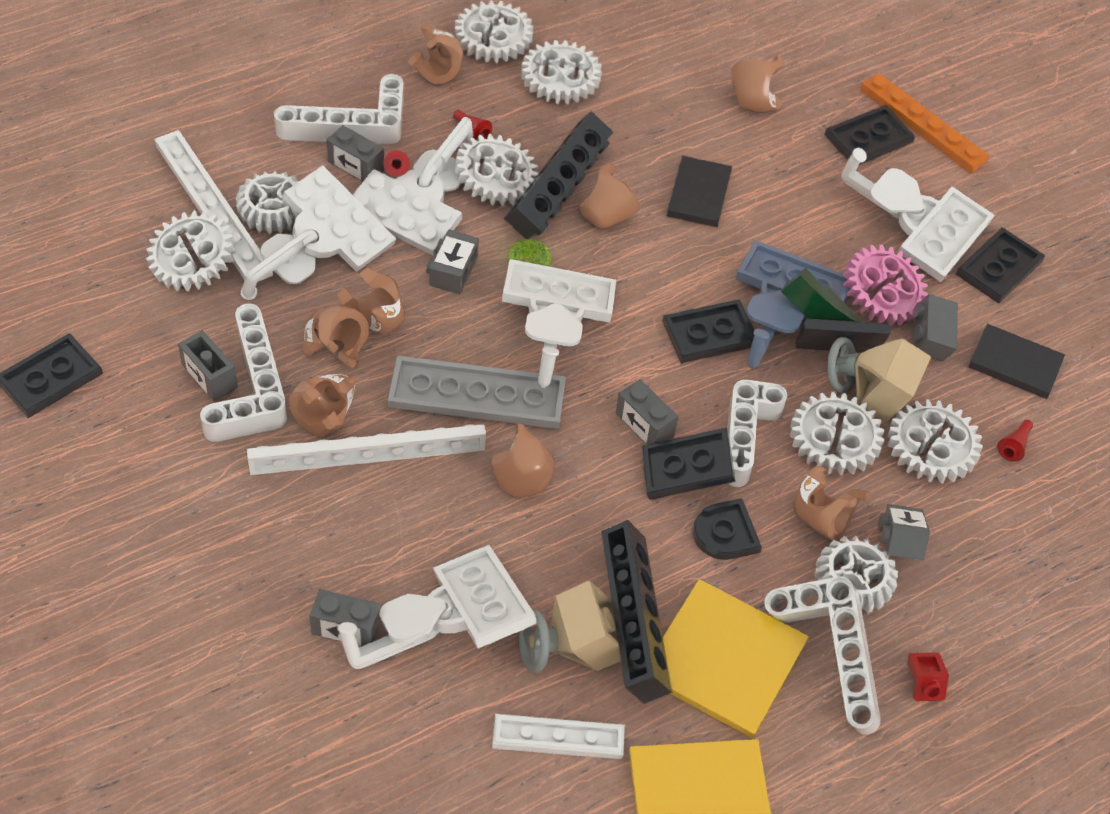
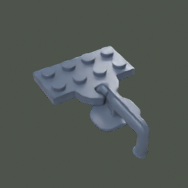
[736,240,851,369]

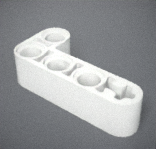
[727,380,787,487]

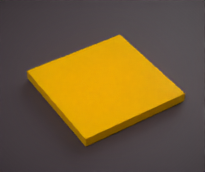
[663,579,809,739]
[629,739,771,814]

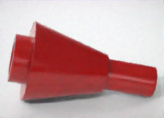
[453,109,493,141]
[383,150,410,177]
[997,420,1033,462]

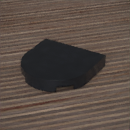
[693,498,762,560]

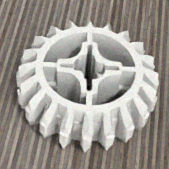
[236,170,299,235]
[814,535,898,614]

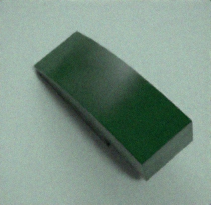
[781,268,862,322]

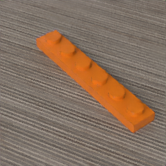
[860,73,990,174]

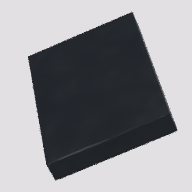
[824,105,915,165]
[667,155,732,227]
[956,227,1045,303]
[662,299,754,363]
[796,319,890,353]
[968,324,1065,399]
[0,333,103,418]
[642,427,736,500]

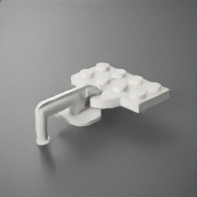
[353,117,473,256]
[841,148,995,282]
[241,166,396,300]
[502,259,616,388]
[338,545,537,669]

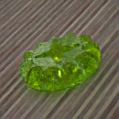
[508,239,551,266]

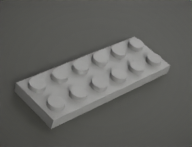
[388,355,566,429]

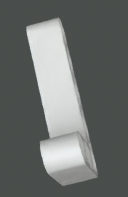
[274,74,404,145]
[200,303,287,442]
[765,577,881,735]

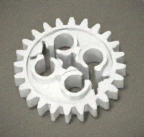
[454,0,533,63]
[521,40,602,104]
[454,134,538,206]
[146,210,236,291]
[790,392,884,476]
[887,399,983,484]

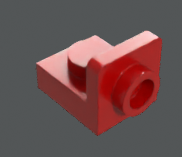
[907,652,949,701]

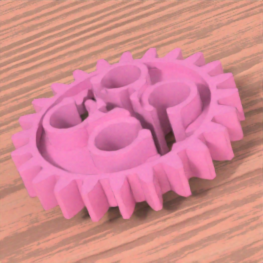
[843,244,928,326]

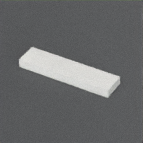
[492,714,625,759]

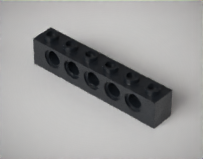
[504,111,613,240]
[601,520,672,704]

